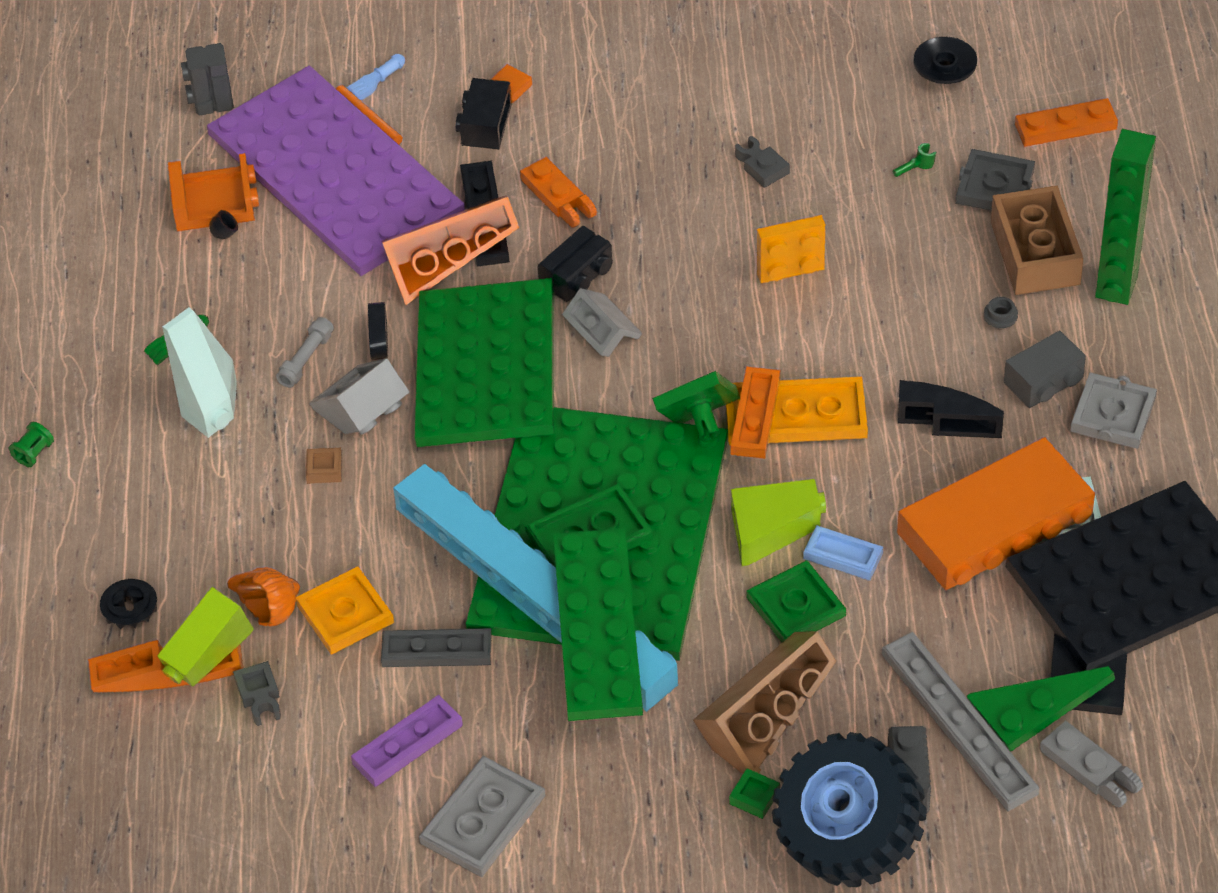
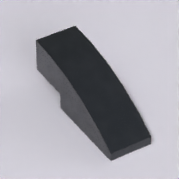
[898,380,1004,438]

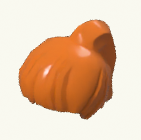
[227,567,300,627]

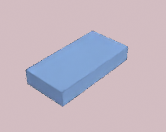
[803,525,883,580]

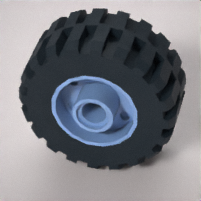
[772,732,927,887]

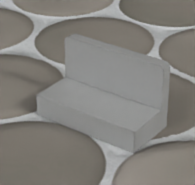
[562,288,642,357]

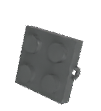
[956,149,1035,211]

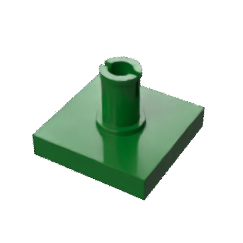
[652,371,740,441]

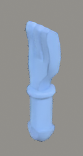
[347,54,405,100]

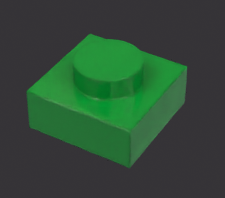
[729,768,780,819]

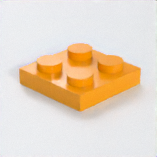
[757,215,826,283]
[296,566,394,655]

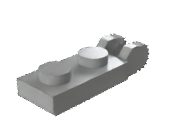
[1040,720,1143,808]

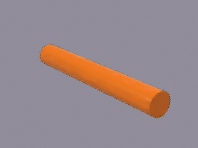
[336,85,403,145]

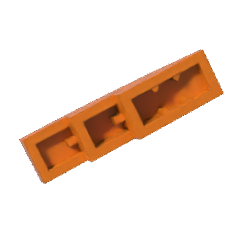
[88,640,244,692]

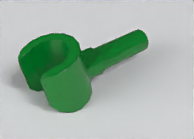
[893,143,937,177]

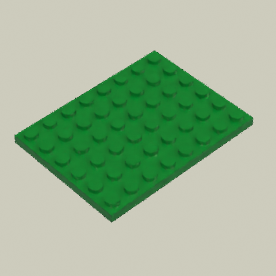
[466,407,728,661]

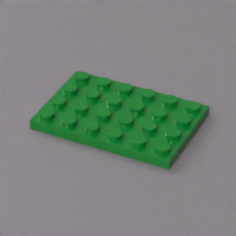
[414,278,554,447]

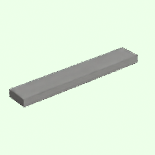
[882,632,1039,812]

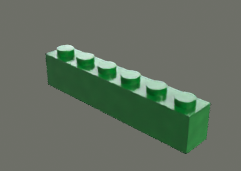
[1095,128,1156,305]

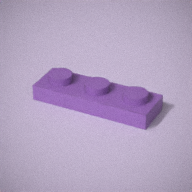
[351,695,463,787]

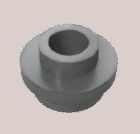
[984,297,1018,328]

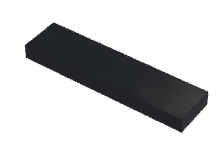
[460,160,510,267]

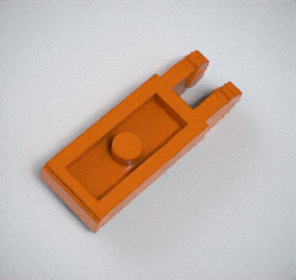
[520,157,597,228]

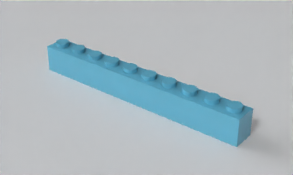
[393,464,678,712]

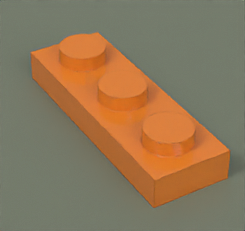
[1015,98,1118,147]
[730,366,781,459]

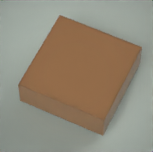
[306,447,342,484]

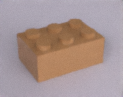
[991,185,1084,295]

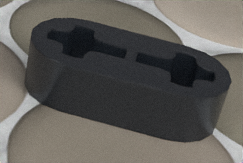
[368,302,388,359]

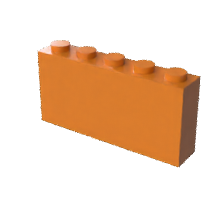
[897,437,1095,591]

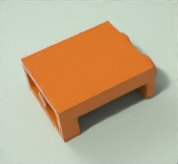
[168,153,259,232]

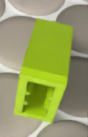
[731,479,826,566]
[157,587,254,687]

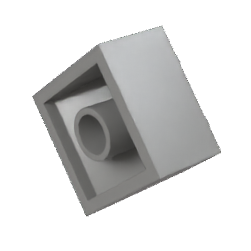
[309,358,409,435]

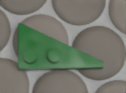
[967,666,1115,752]

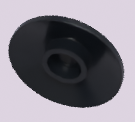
[913,37,977,84]

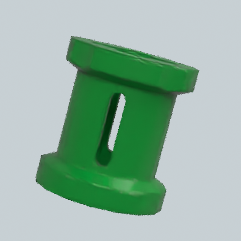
[8,421,54,468]

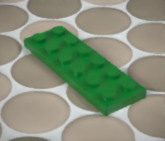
[553,528,643,721]

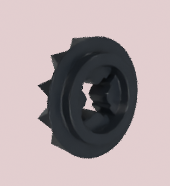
[100,579,158,630]

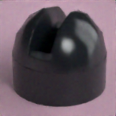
[209,210,238,239]

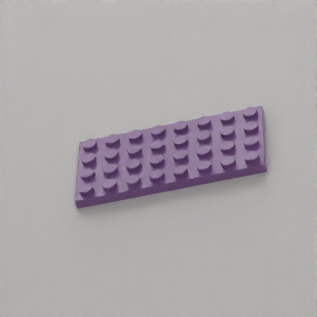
[207,66,465,276]

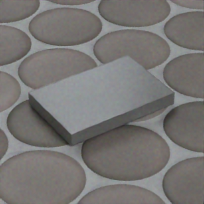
[419,756,546,877]

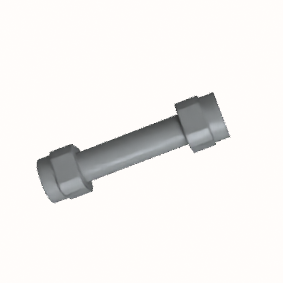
[276,317,334,388]

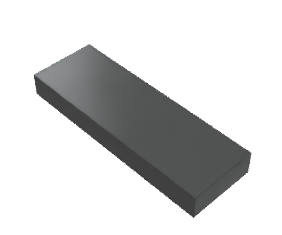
[381,628,492,667]

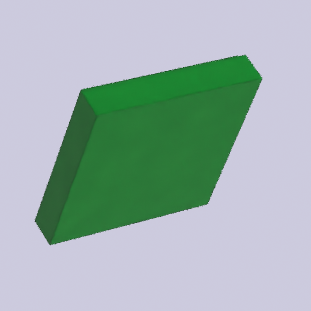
[746,560,846,643]

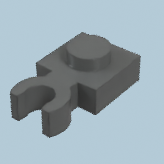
[735,136,790,188]
[233,661,281,726]

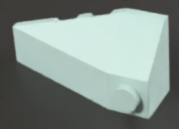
[163,307,237,438]

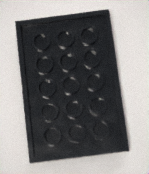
[1005,481,1218,671]

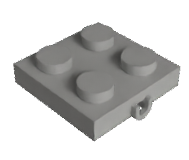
[1070,373,1157,449]

